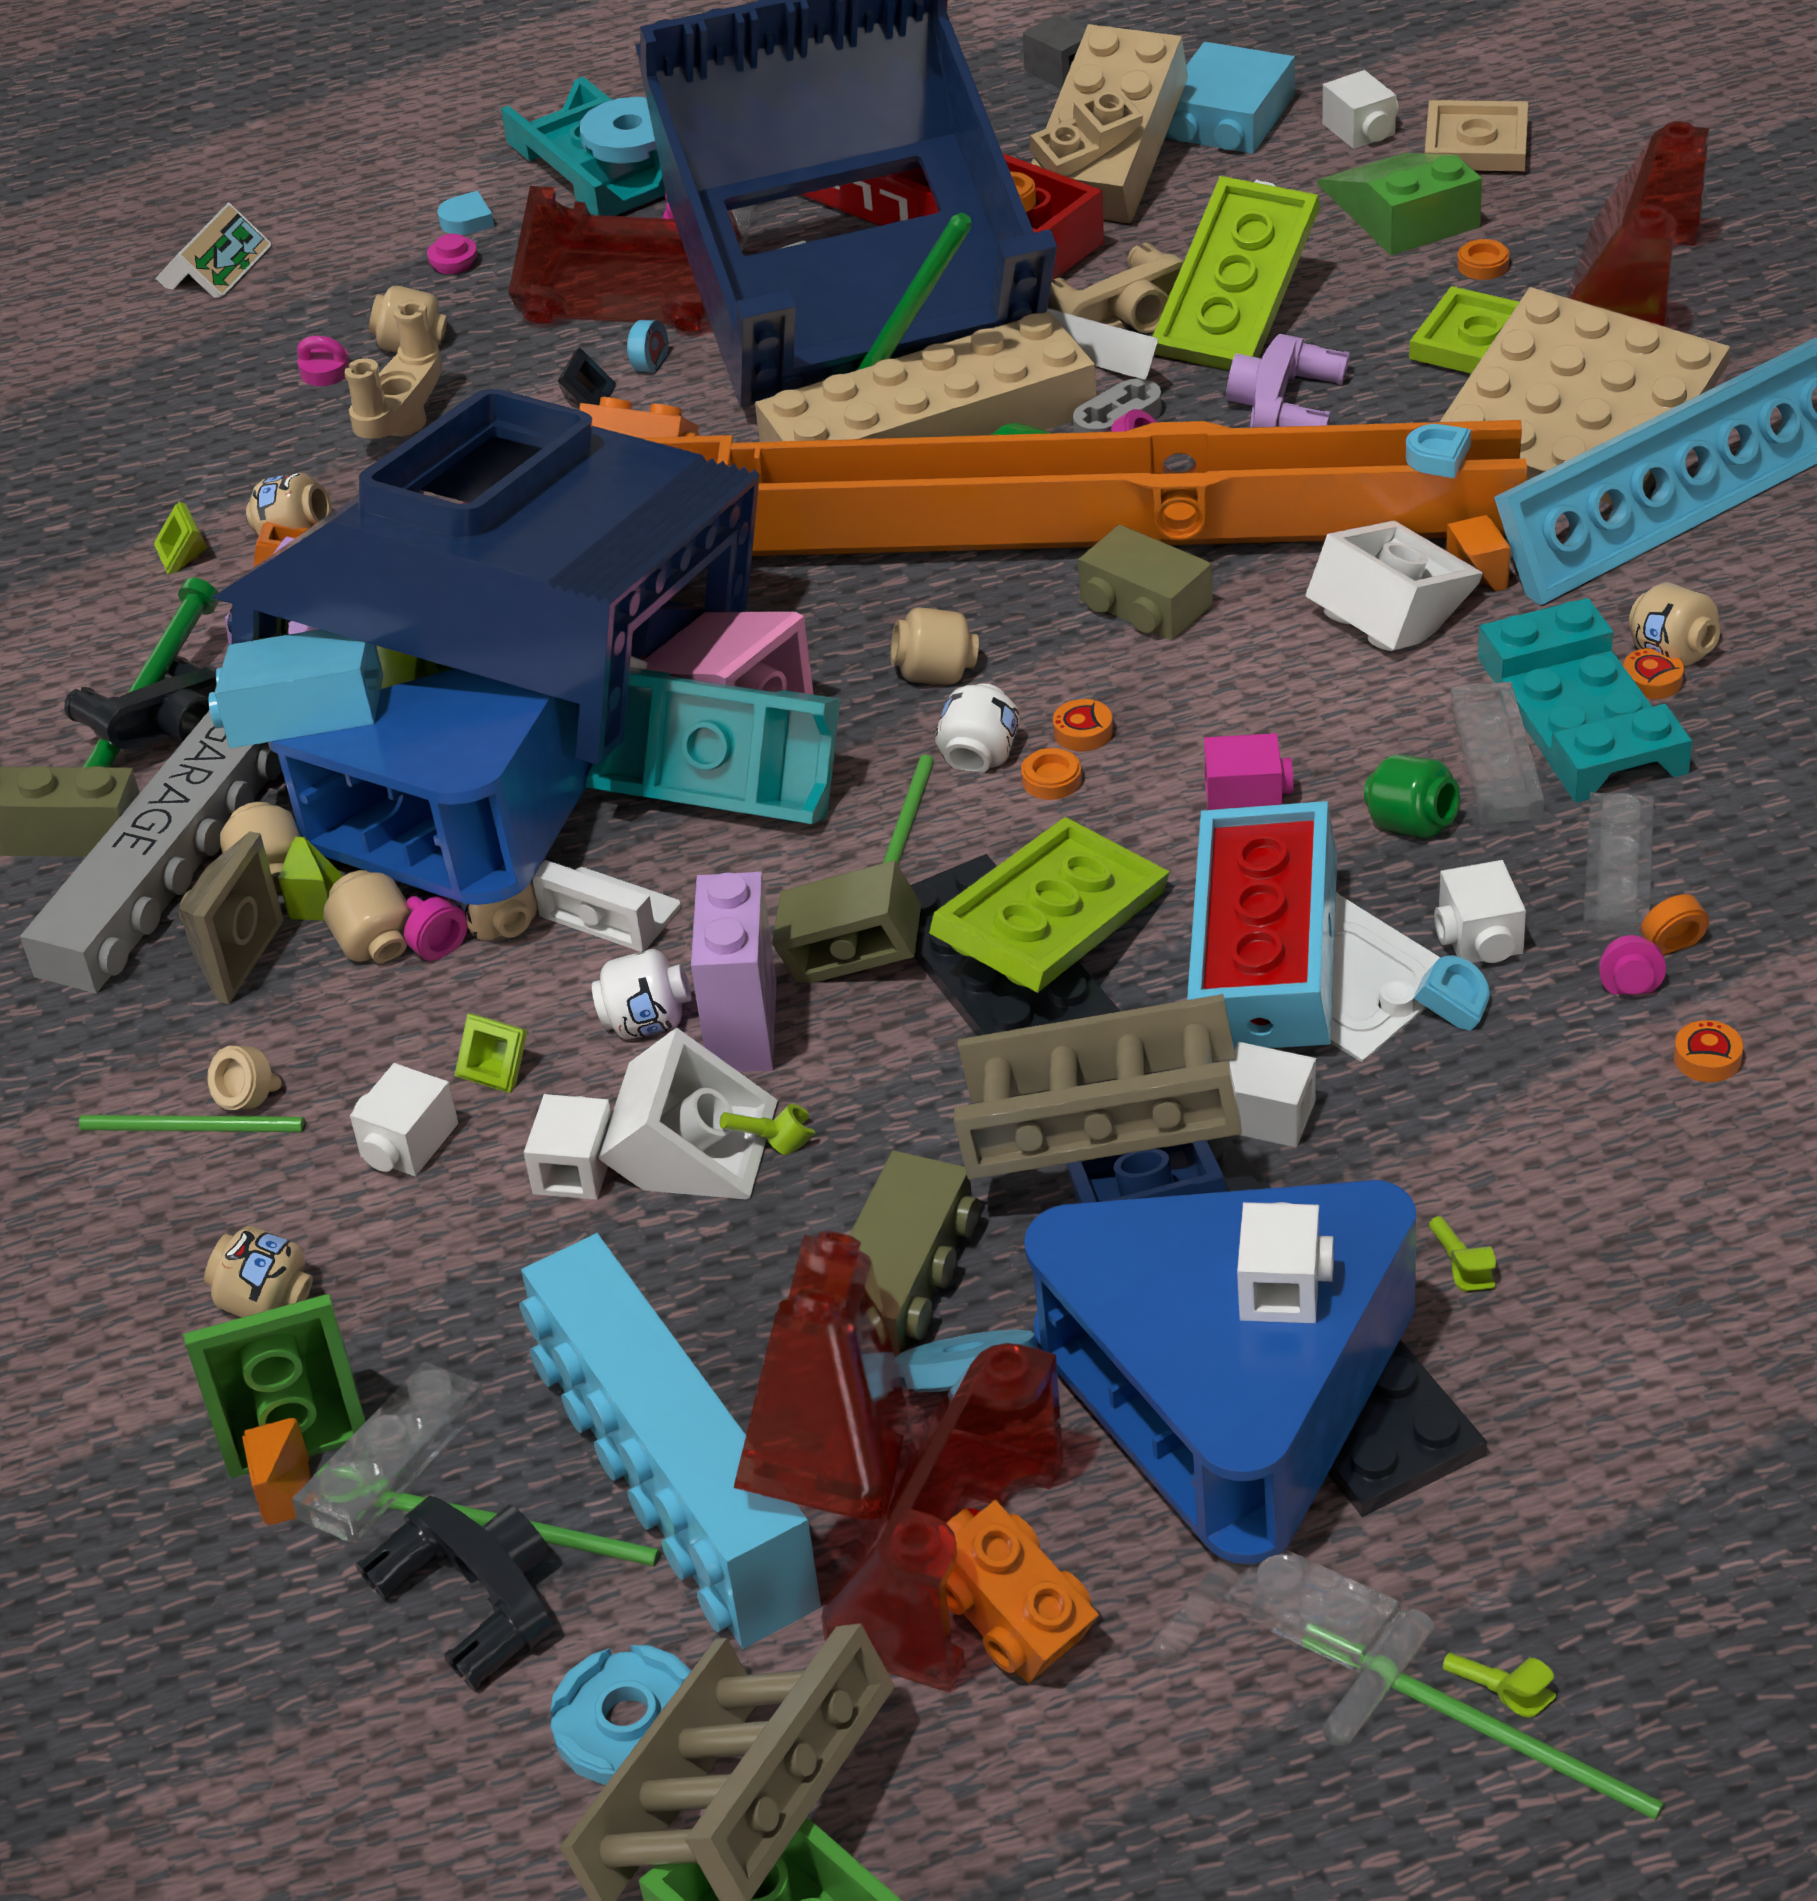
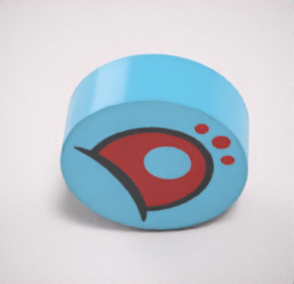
[627,320,668,373]

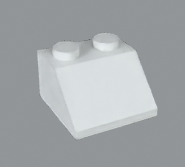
[1305,520,1483,651]
[597,1027,778,1199]

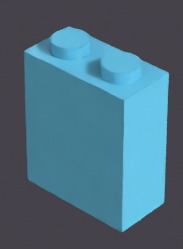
[1165,42,1295,154]
[209,629,384,748]

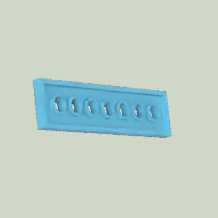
[1494,337,1817,605]

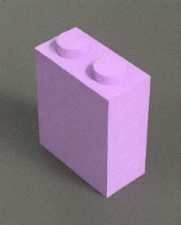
[691,872,777,1072]

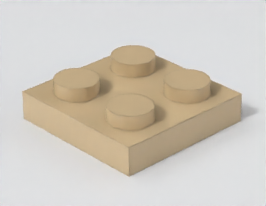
[1425,100,1528,171]

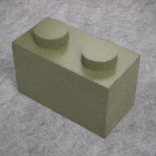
[1078,524,1213,641]
[772,860,921,983]

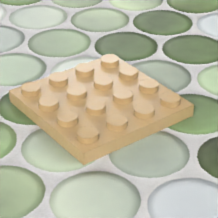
[1440,287,1730,505]

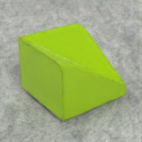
[278,837,343,921]

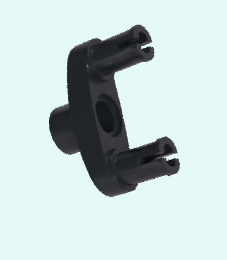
[64,656,217,749]
[355,1496,555,1692]

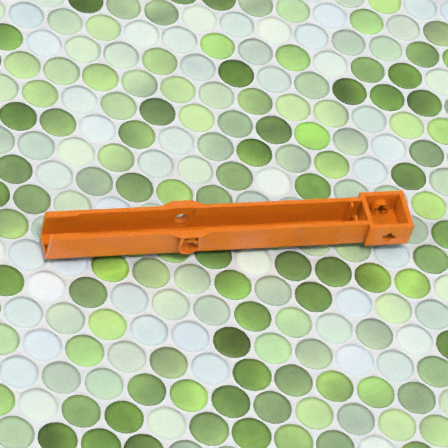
[641,420,1527,556]

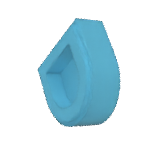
[437,190,495,235]
[1406,424,1471,478]
[1413,956,1490,1031]

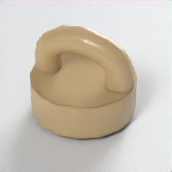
[207,1046,282,1110]

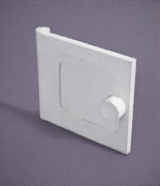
[1331,892,1440,1062]

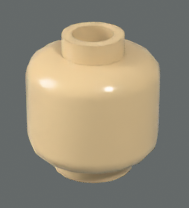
[369,286,447,353]
[890,607,979,685]
[220,802,302,892]
[323,870,412,964]

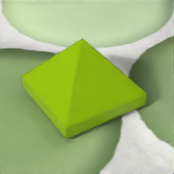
[154,502,208,575]
[454,1013,528,1093]

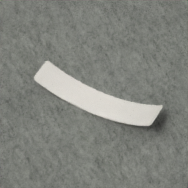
[1047,308,1157,380]

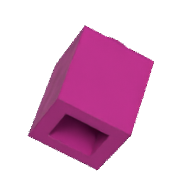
[1204,733,1293,810]

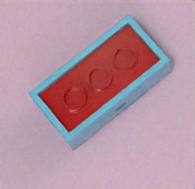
[1187,801,1337,1049]

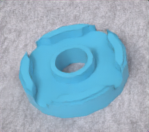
[580,97,657,164]
[893,1329,1039,1392]
[550,1645,691,1785]

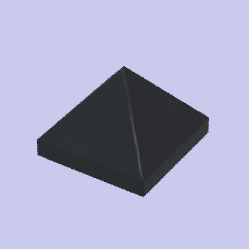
[557,347,616,406]

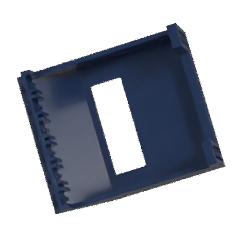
[635,0,1057,408]
[211,389,760,765]

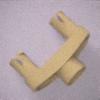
[1047,243,1184,334]
[345,300,443,439]

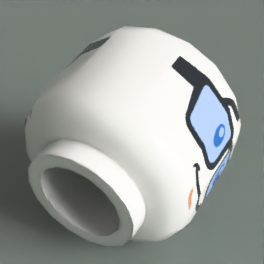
[935,684,1020,773]
[592,949,691,1040]

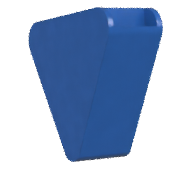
[268,668,593,905]
[1024,1180,1416,1564]

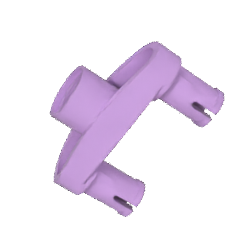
[1225,334,1350,428]

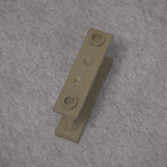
[954,994,1242,1180]
[559,1624,895,1901]

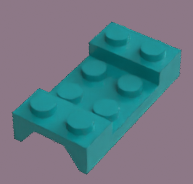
[501,77,665,221]
[1477,598,1692,803]
[586,667,840,824]

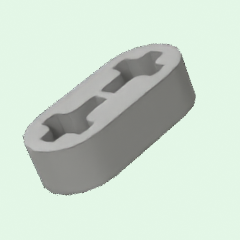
[1073,378,1162,433]

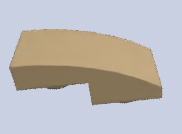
[1029,85,1143,176]

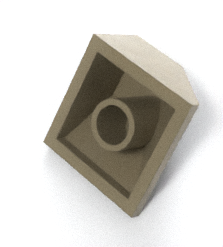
[179,831,284,1004]

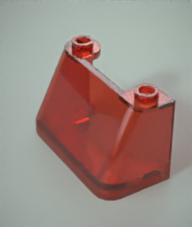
[1566,121,1710,328]
[508,186,741,332]
[733,1231,908,1519]
[821,1343,1064,1693]

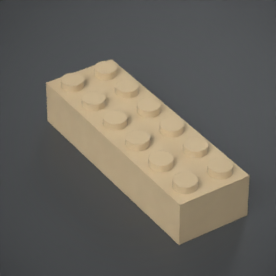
[755,311,1096,442]

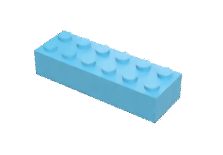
[519,1233,821,1649]

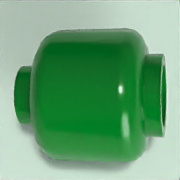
[1364,754,1461,838]

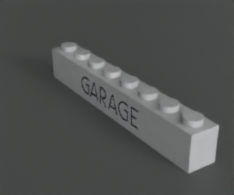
[20,710,282,994]

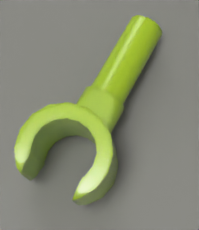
[719,1103,816,1155]
[1429,1216,1496,1292]
[1443,1652,1556,1718]

